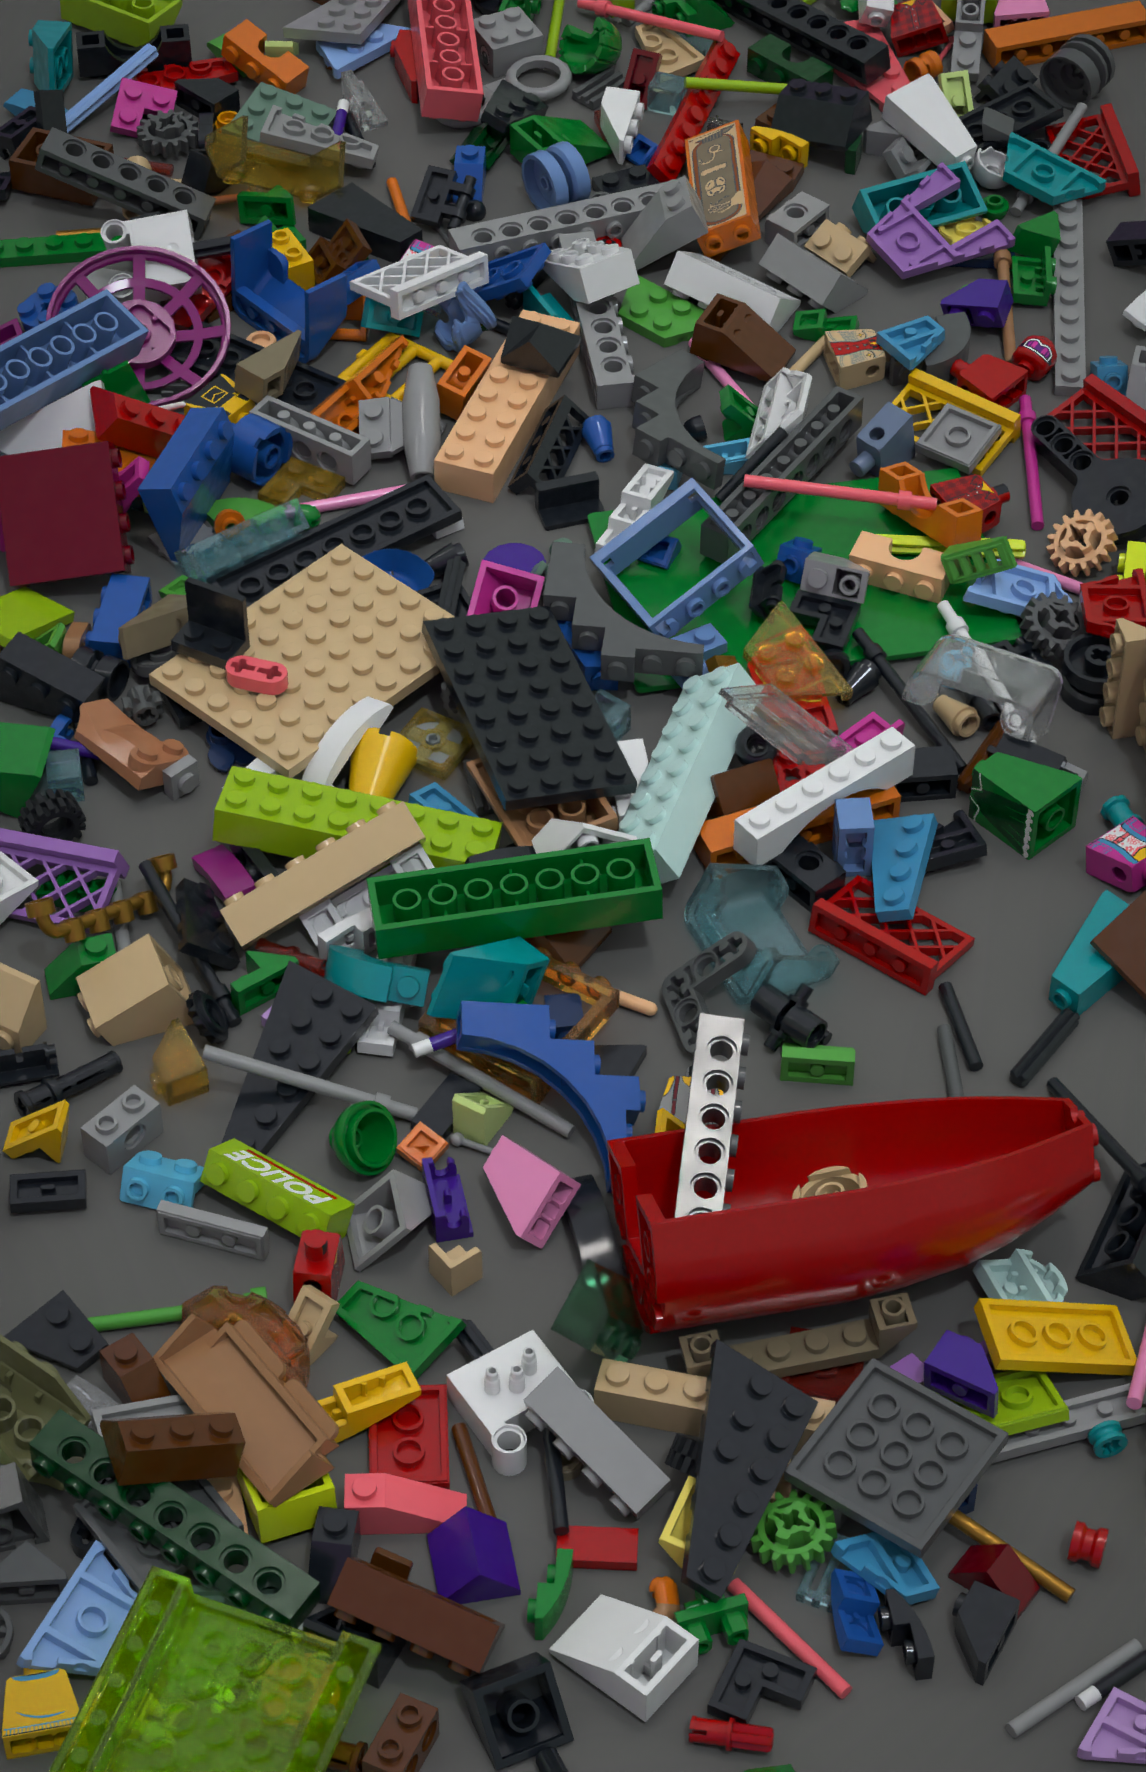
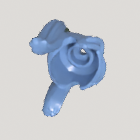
[434,281,497,352]

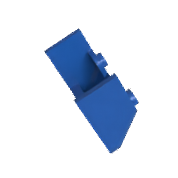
[230,220,347,363]

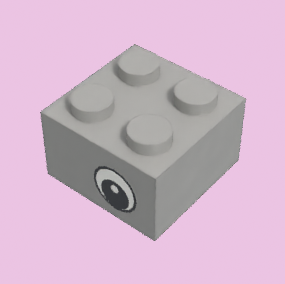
[473,6,544,78]

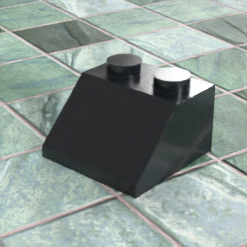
[459,1652,574,1771]

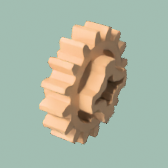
[1046,509,1118,577]

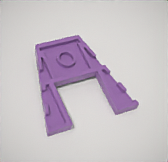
[866,162,1016,280]

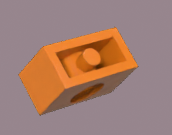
[437,345,492,420]

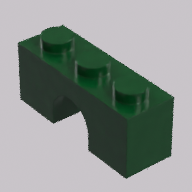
[747,34,834,85]

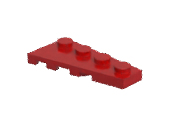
[112,57,238,90]

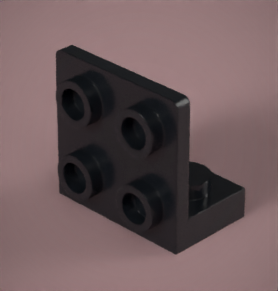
[171,577,250,670]

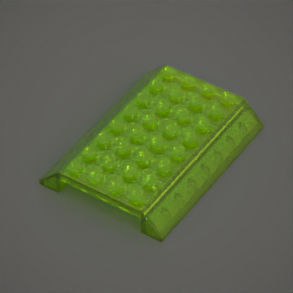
[48,1565,382,1772]

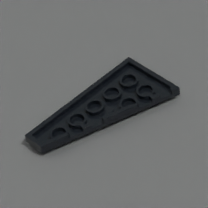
[222,960,379,1155]
[681,1339,818,1603]

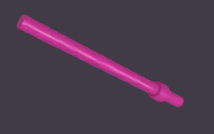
[1018,395,1044,531]

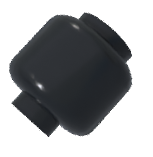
[735,724,780,766]

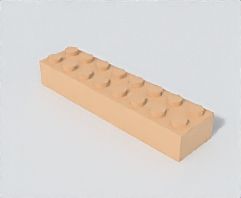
[434,310,580,503]

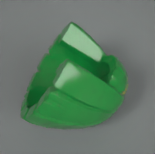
[559,17,622,75]

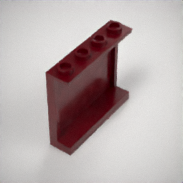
[0,441,135,589]

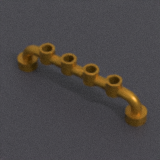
[24,853,177,943]

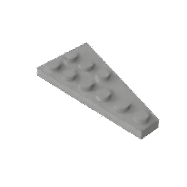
[283,0,401,45]

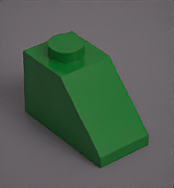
[44,933,116,1000]

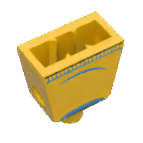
[2,1668,87,1760]

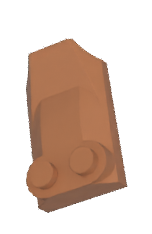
[74,698,189,791]

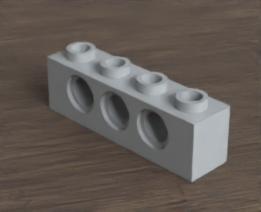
[249,395,372,485]

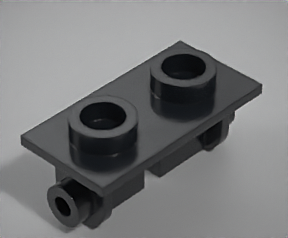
[749,560,787,626]
[0,1041,60,1086]

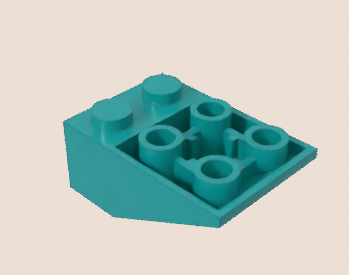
[426,936,550,1019]

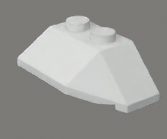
[745,367,812,459]

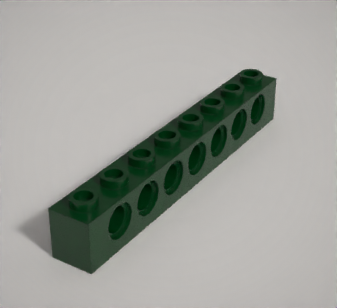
[29,1409,320,1637]

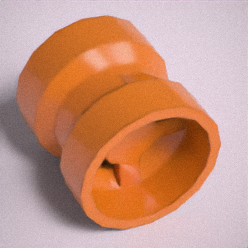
[903,50,943,83]

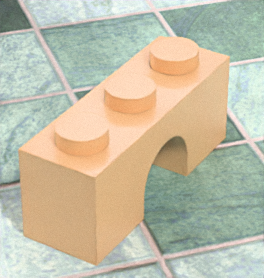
[849,531,950,604]

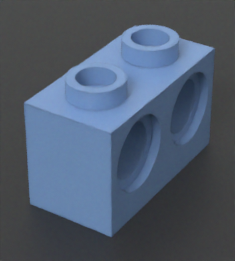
[832,797,875,877]

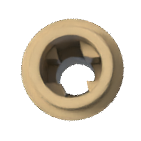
[933,695,980,737]

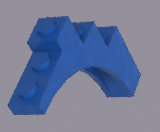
[456,1001,646,1193]

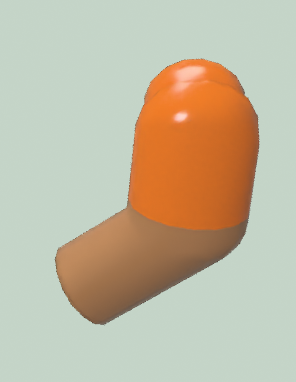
[649,1576,680,1620]

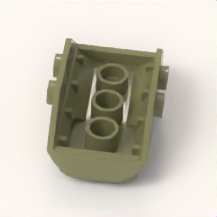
[0,1334,92,1491]

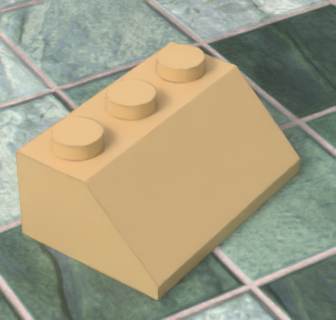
[0,962,47,1053]

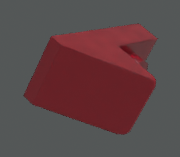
[623,48,663,110]

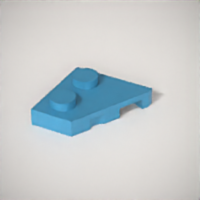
[876,315,945,371]
[831,1532,940,1605]

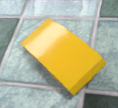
[750,126,809,168]

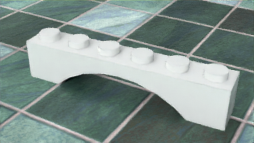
[733,727,915,868]

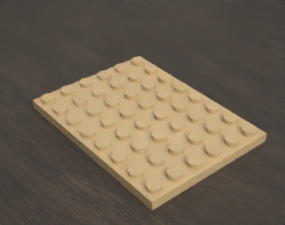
[149,544,455,778]

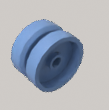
[521,141,591,210]

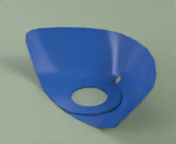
[362,549,434,591]

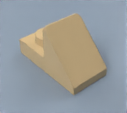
[273,1285,340,1373]

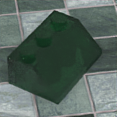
[551,1259,643,1362]

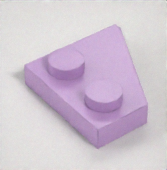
[1077,1687,1146,1764]

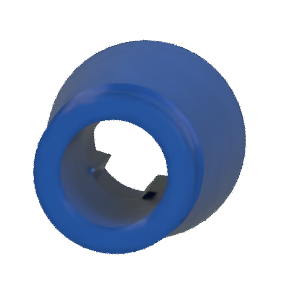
[581,415,615,463]

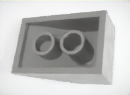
[621,175,708,270]

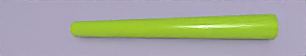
[545,0,565,57]
[684,77,787,95]

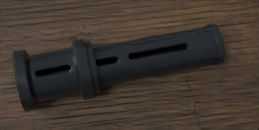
[14,1050,123,1117]

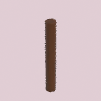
[451,1423,497,1518]

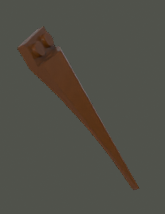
[685,149,804,300]

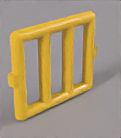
[337,332,453,401]

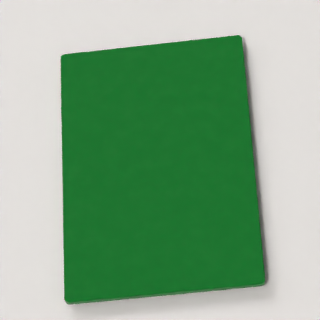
[588,468,1022,693]

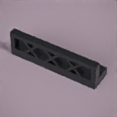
[508,395,589,495]

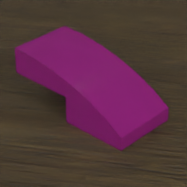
[191,844,256,902]

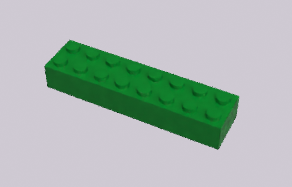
[366,838,663,959]

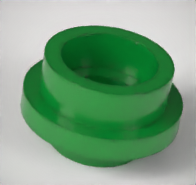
[982,194,1009,221]

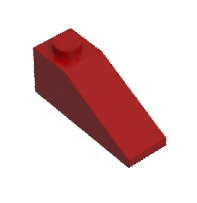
[390,29,419,104]

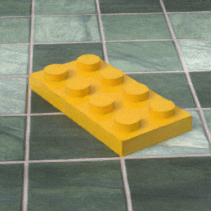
[974,1298,1137,1376]

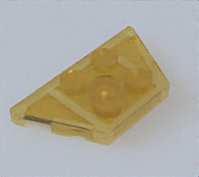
[743,600,853,704]

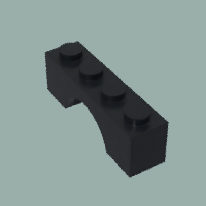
[76,24,192,78]

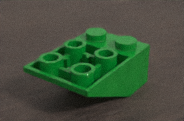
[510,115,613,164]

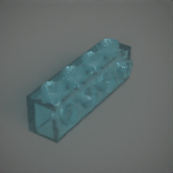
[174,498,310,582]

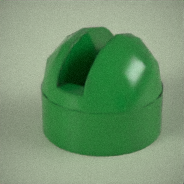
[298,504,321,530]

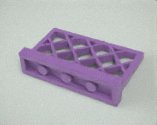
[0,828,130,935]

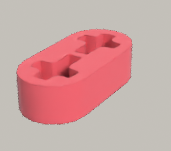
[225,655,289,695]

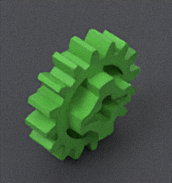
[750,1489,838,1574]

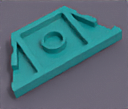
[1002,132,1107,206]

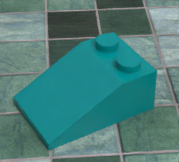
[28,20,74,92]

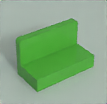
[780,1043,856,1086]

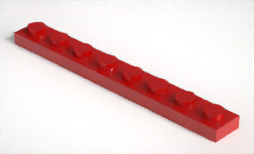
[646,38,740,183]

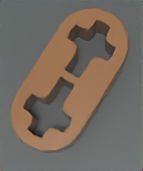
[62,621,92,659]

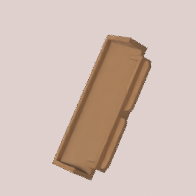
[153,1313,339,1507]

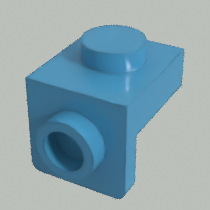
[1090,356,1128,396]

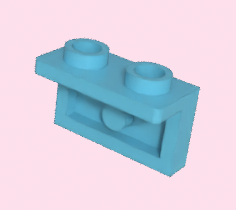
[120,1150,205,1209]

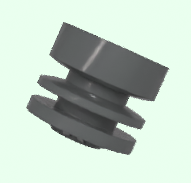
[1039,34,1115,110]

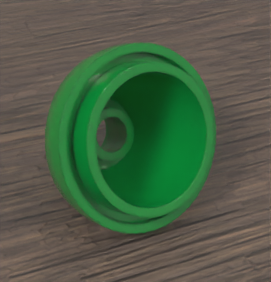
[329,1101,397,1176]

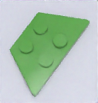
[618,275,704,348]

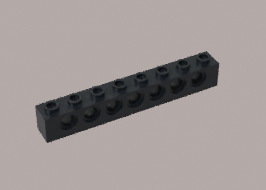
[712,0,891,85]

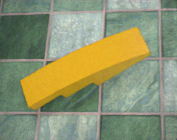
[317,1361,421,1443]

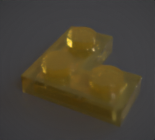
[258,457,346,510]

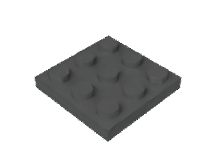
[73,1478,244,1600]

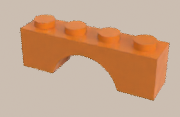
[878,461,983,548]

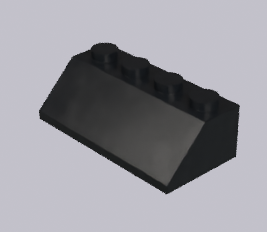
[1075,1163,1146,1301]

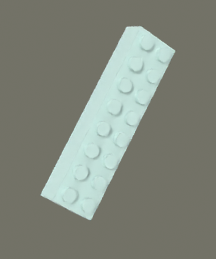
[618,663,761,884]

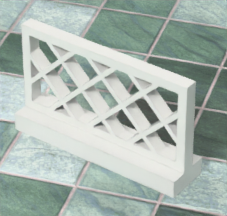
[349,245,489,320]

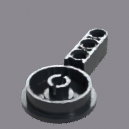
[1031,415,1146,545]

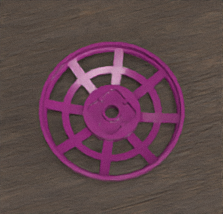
[46,245,231,406]

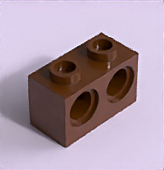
[362,1692,440,1772]

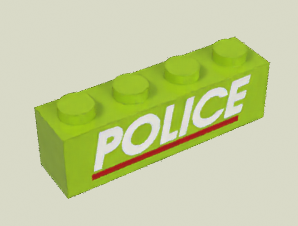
[200,1138,355,1239]

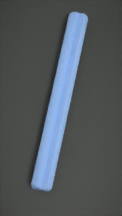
[65,44,159,133]

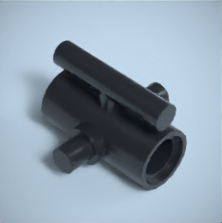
[750,982,832,1051]

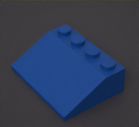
[137,407,235,562]

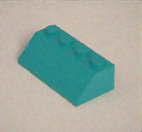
[852,161,988,234]

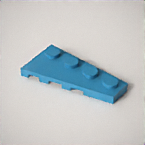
[872,813,938,922]

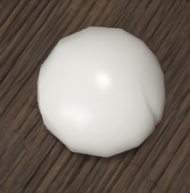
[971,146,1009,189]

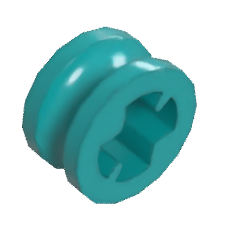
[1087,1420,1128,1458]

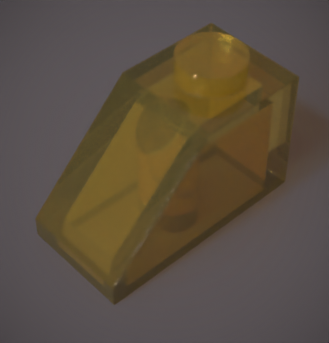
[149,1018,209,1106]

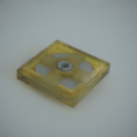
[399,707,474,780]

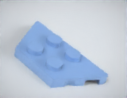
[316,23,411,79]
[963,559,1073,616]
[16,1540,149,1677]

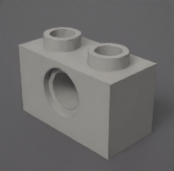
[764,191,830,248]
[80,1085,164,1175]

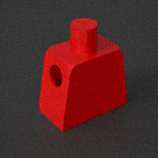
[950,354,1029,409]

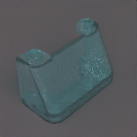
[684,863,840,1005]

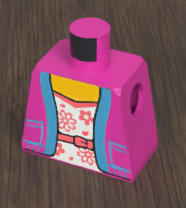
[1086,816,1146,892]

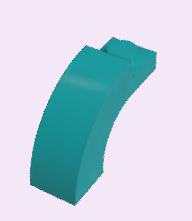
[324,944,431,1007]

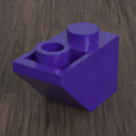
[940,278,1014,328]

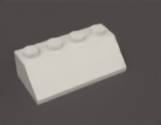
[664,251,801,333]

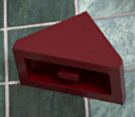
[948,1544,1040,1620]

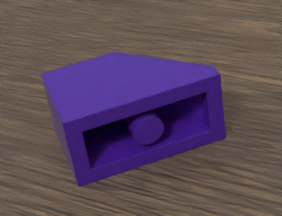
[924,1330,999,1419]

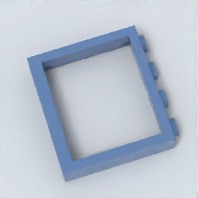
[589,478,764,638]

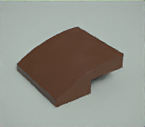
[308,218,372,285]

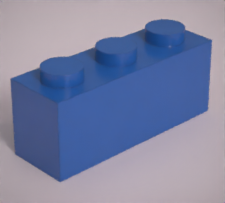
[85,573,152,668]

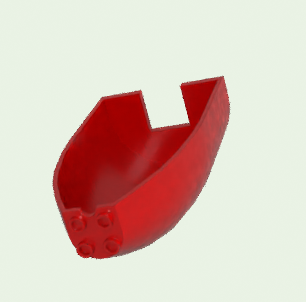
[607,1096,1101,1334]

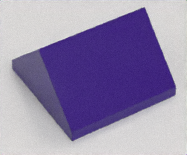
[427,1506,521,1604]

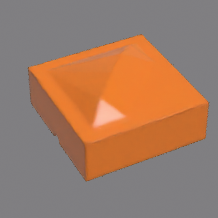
[396,1121,449,1172]

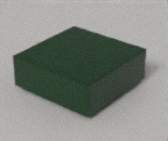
[844,134,863,175]

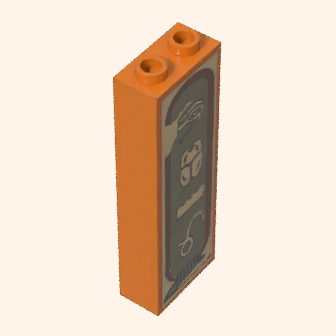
[685,120,761,258]

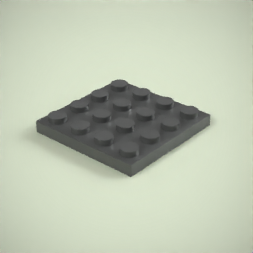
[784,1358,1008,1558]

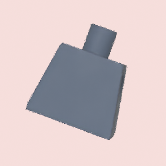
[849,402,915,477]

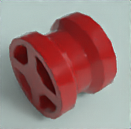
[1067,1520,1109,1569]

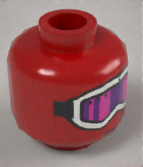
[1011,335,1057,381]

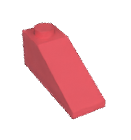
[344,1473,467,1535]

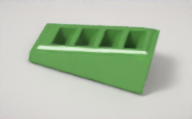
[941,536,1017,584]

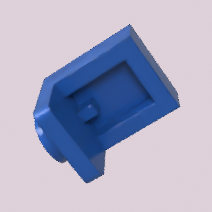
[776,537,822,584]

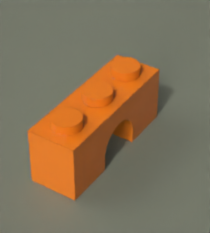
[221,19,309,94]

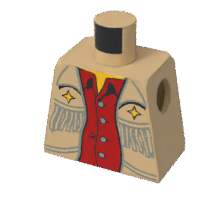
[823,329,890,390]

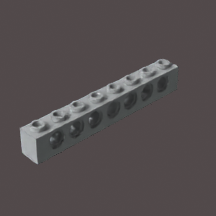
[448,182,667,261]
[558,231,635,410]

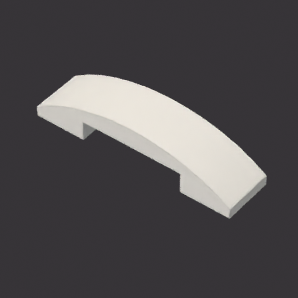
[302,696,394,787]
[299,844,435,947]

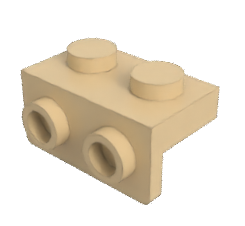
[804,219,877,278]

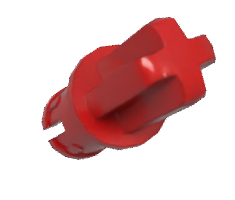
[689,1715,774,1753]

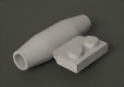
[359,362,441,481]

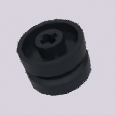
[1059,633,1112,716]

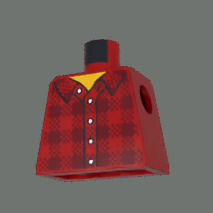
[891,0,949,58]
[930,474,1010,534]
[293,1229,345,1303]

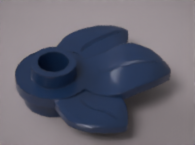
[206,726,257,773]

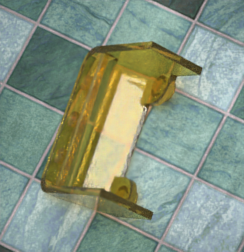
[205,115,346,203]

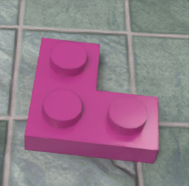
[110,77,178,138]

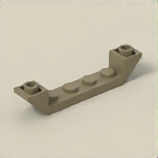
[678,1292,918,1378]

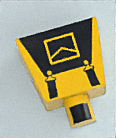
[184,374,255,424]

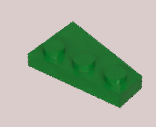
[336,1280,467,1380]

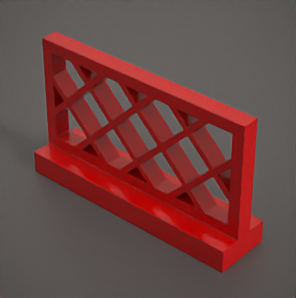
[1045,103,1141,200]
[1047,373,1146,461]
[808,875,975,996]

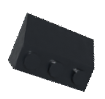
[771,78,873,152]

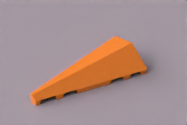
[310,335,409,434]

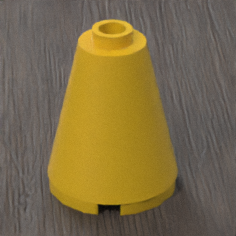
[349,727,418,800]

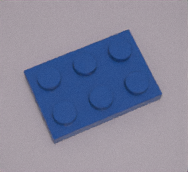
[473,242,552,302]

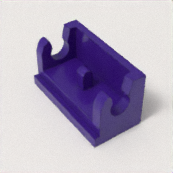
[422,1157,474,1243]

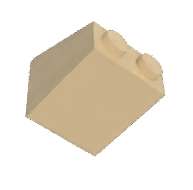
[76,933,194,1046]

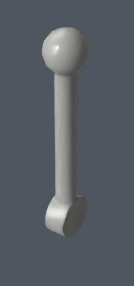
[450,1132,493,1155]

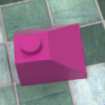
[467,559,545,616]

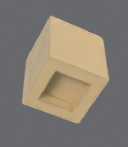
[428,1243,483,1297]

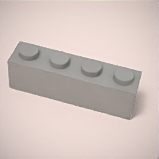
[524,1366,672,1520]

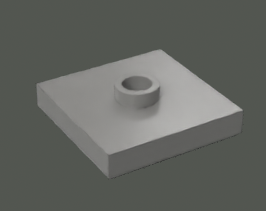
[915,403,1001,475]

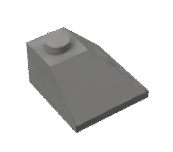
[347,1169,432,1272]

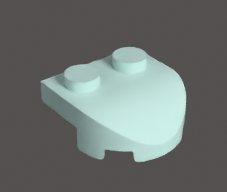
[972,1249,1068,1302]

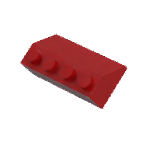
[90,386,186,458]

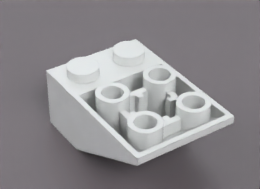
[543,238,640,304]
[549,1594,699,1722]

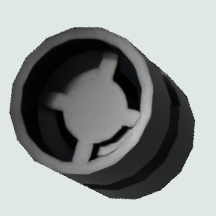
[71,646,130,701]

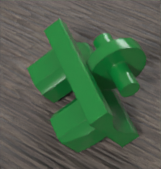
[674,1591,749,1655]

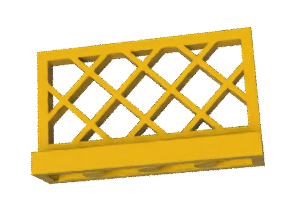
[892,368,1021,477]

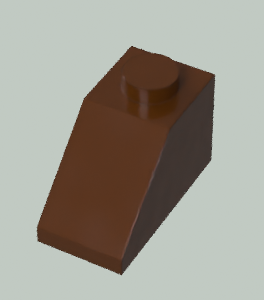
[99,1332,172,1404]

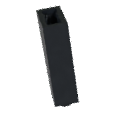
[308,182,423,263]

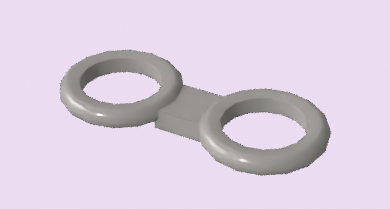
[436,55,572,128]

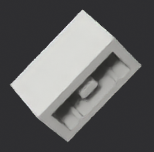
[531,818,637,854]

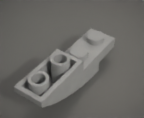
[951,0,986,82]

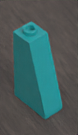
[1048,890,1129,1016]

